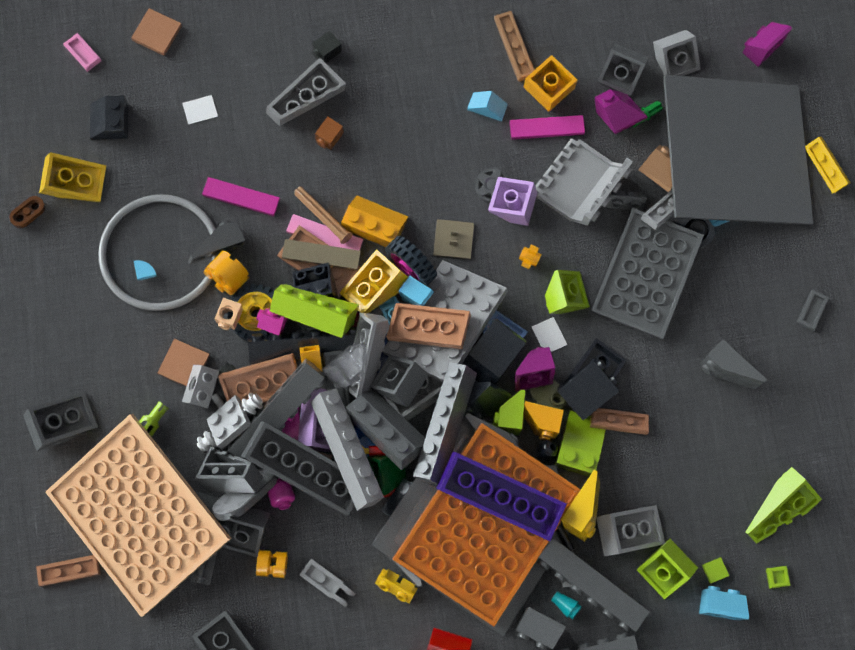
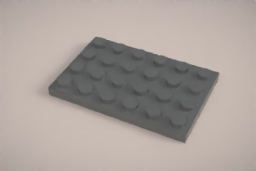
[591,208,704,340]

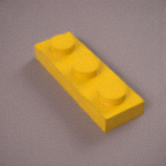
[805,137,850,193]

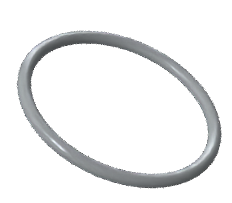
[98,194,216,311]

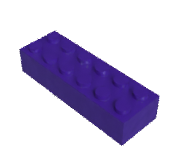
[436,452,567,541]

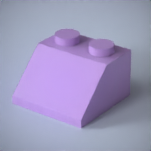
[488,177,538,226]

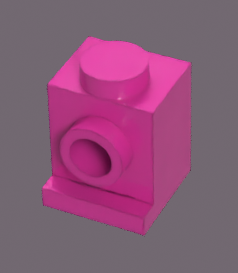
[256,308,287,336]

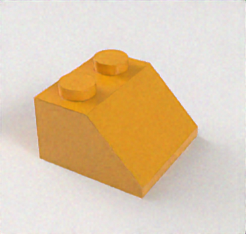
[523,401,564,441]

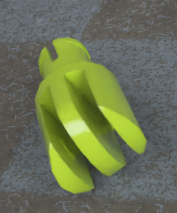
[139,401,169,437]

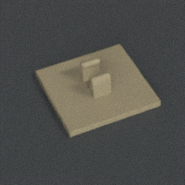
[433,219,474,259]

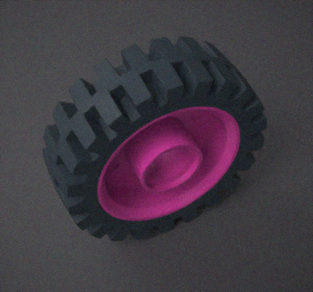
[385,236,437,286]

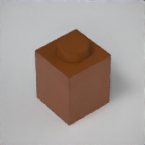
[315,116,343,150]

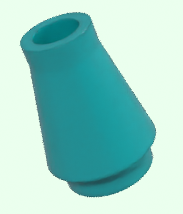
[551,591,582,619]

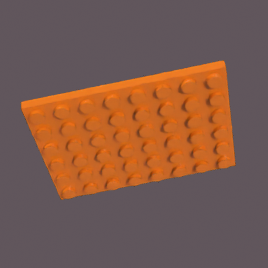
[393,423,581,626]

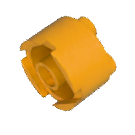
[203,251,250,295]

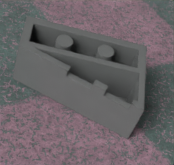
[196,446,263,493]

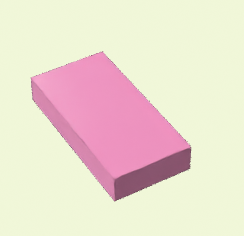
[63,33,102,72]

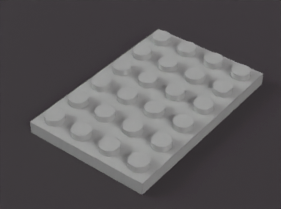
[383,260,508,382]

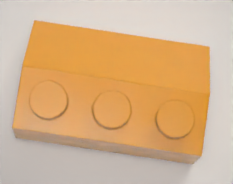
[341,196,408,247]

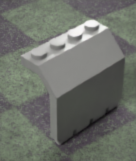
[535,139,633,225]

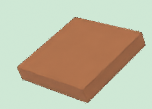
[131,8,182,56]
[158,339,210,387]

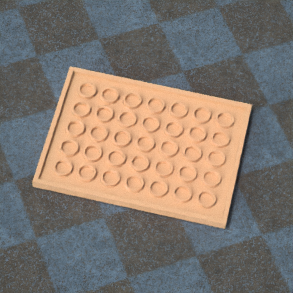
[46,414,232,617]

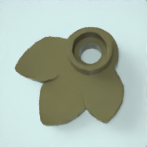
[530,380,566,409]

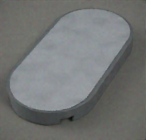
[211,468,278,521]

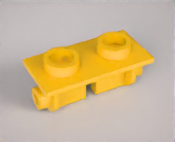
[375,568,418,604]

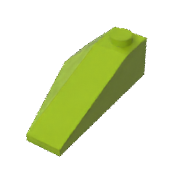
[746,467,822,544]

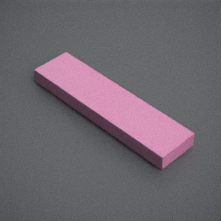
[286,214,364,251]

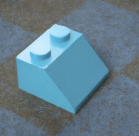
[699,586,749,621]

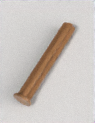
[294,186,353,244]

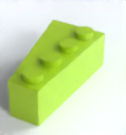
[269,284,359,338]

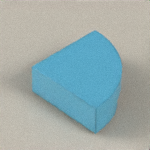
[134,260,157,281]

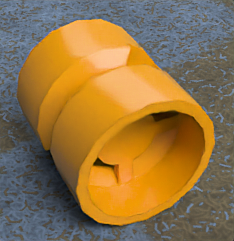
[256,550,288,578]

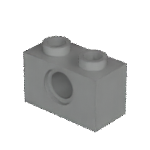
[182,365,219,409]

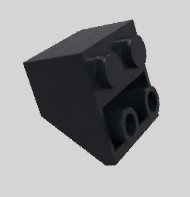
[292,262,338,299]

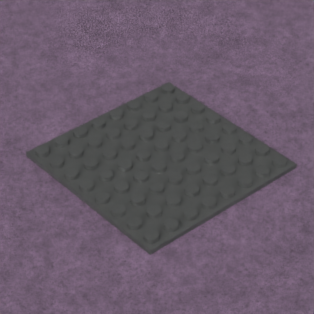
[663,75,813,225]

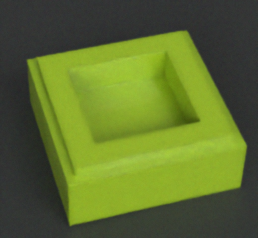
[702,557,729,584]
[766,566,791,589]

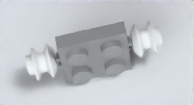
[197,393,263,452]

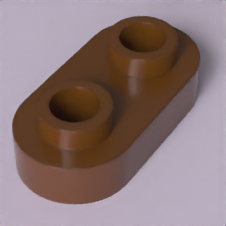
[9,196,45,228]

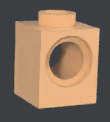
[215,298,243,330]

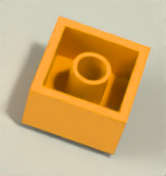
[523,55,577,112]

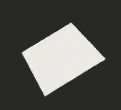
[182,95,218,124]
[532,317,567,352]

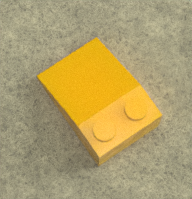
[39,152,106,202]
[340,250,408,313]
[561,470,600,542]

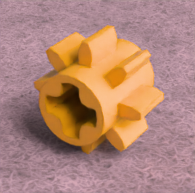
[519,244,542,269]

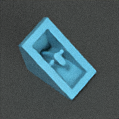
[467,91,508,121]
[398,276,434,306]

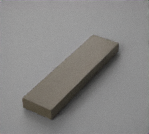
[282,239,361,270]

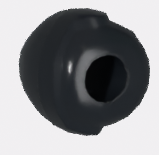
[537,439,559,462]

